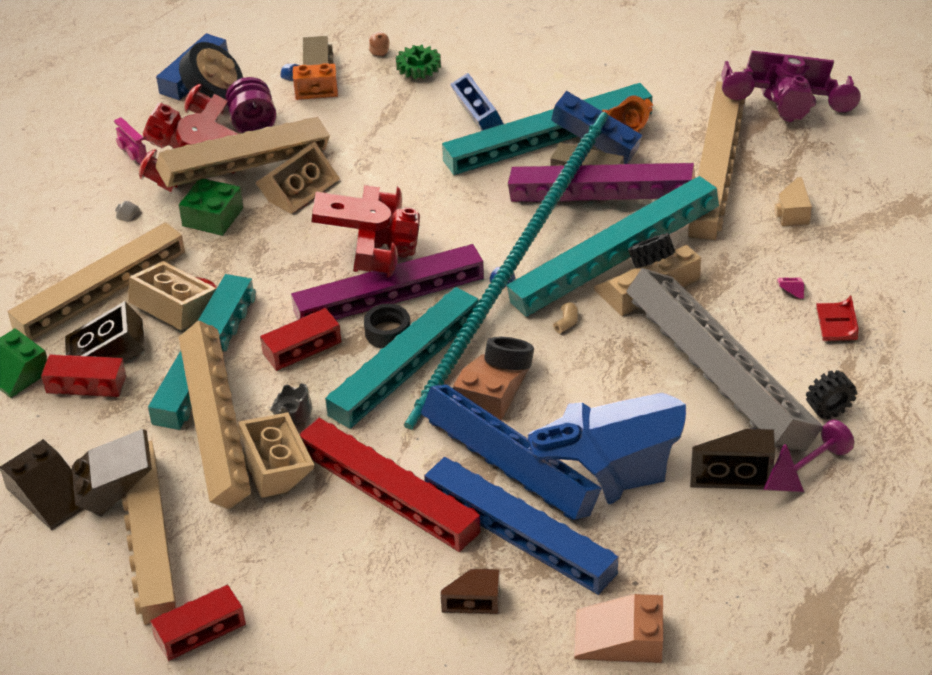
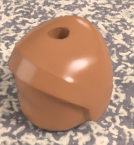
[369,32,390,56]

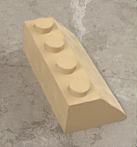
[594,245,701,316]

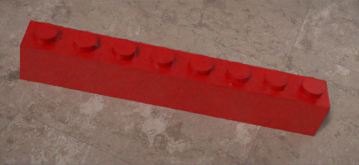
[299,417,481,553]

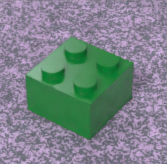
[178,179,244,236]

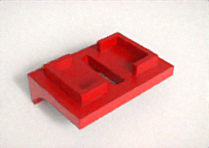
[816,295,859,341]

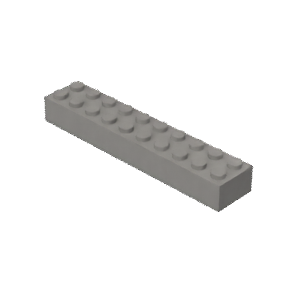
[626,268,823,451]

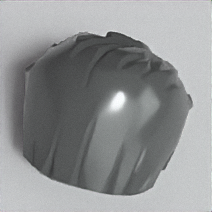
[270,383,313,425]

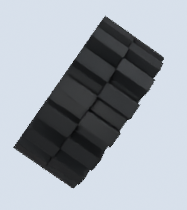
[628,233,676,268]
[806,370,857,419]

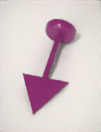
[763,420,855,492]

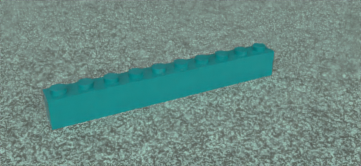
[442,82,653,176]
[506,176,719,317]

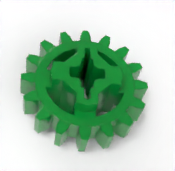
[396,44,441,79]

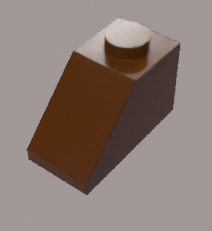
[440,568,500,614]

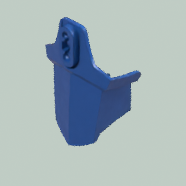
[528,393,686,504]

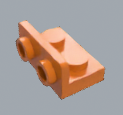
[293,63,338,100]

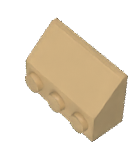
[255,142,340,214]
[128,261,216,330]
[238,412,314,498]

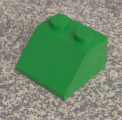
[0,328,47,398]

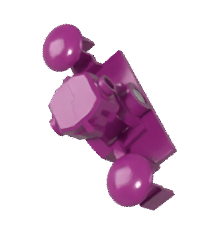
[721,50,861,122]

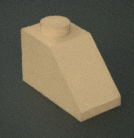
[774,177,812,227]

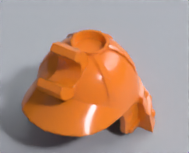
[602,95,653,133]

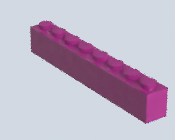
[508,163,695,202]
[291,244,484,320]

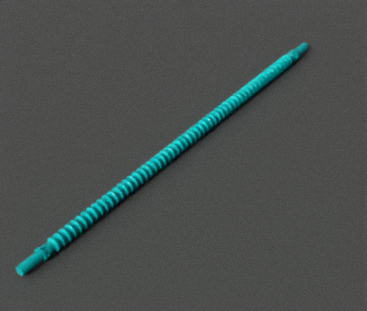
[404,112,609,430]

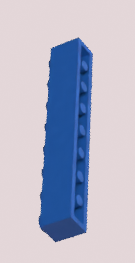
[421,385,602,520]
[424,457,619,595]

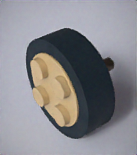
[179,42,243,100]

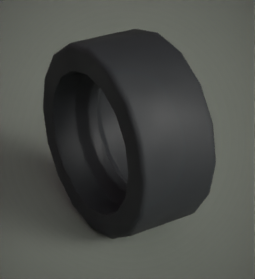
[364,304,410,348]
[484,336,534,371]

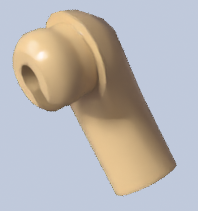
[553,302,578,334]

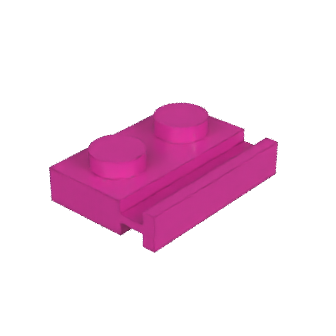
[114,117,147,165]

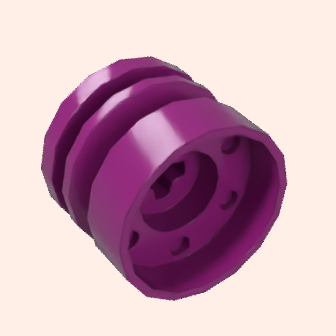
[226,77,277,133]

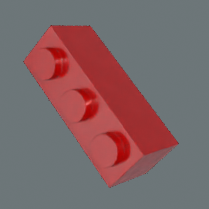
[260,308,342,371]
[41,354,126,397]
[150,584,246,662]

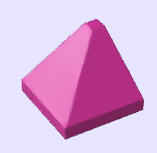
[777,277,804,298]

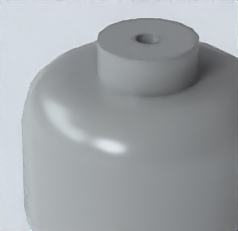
[115,201,140,222]

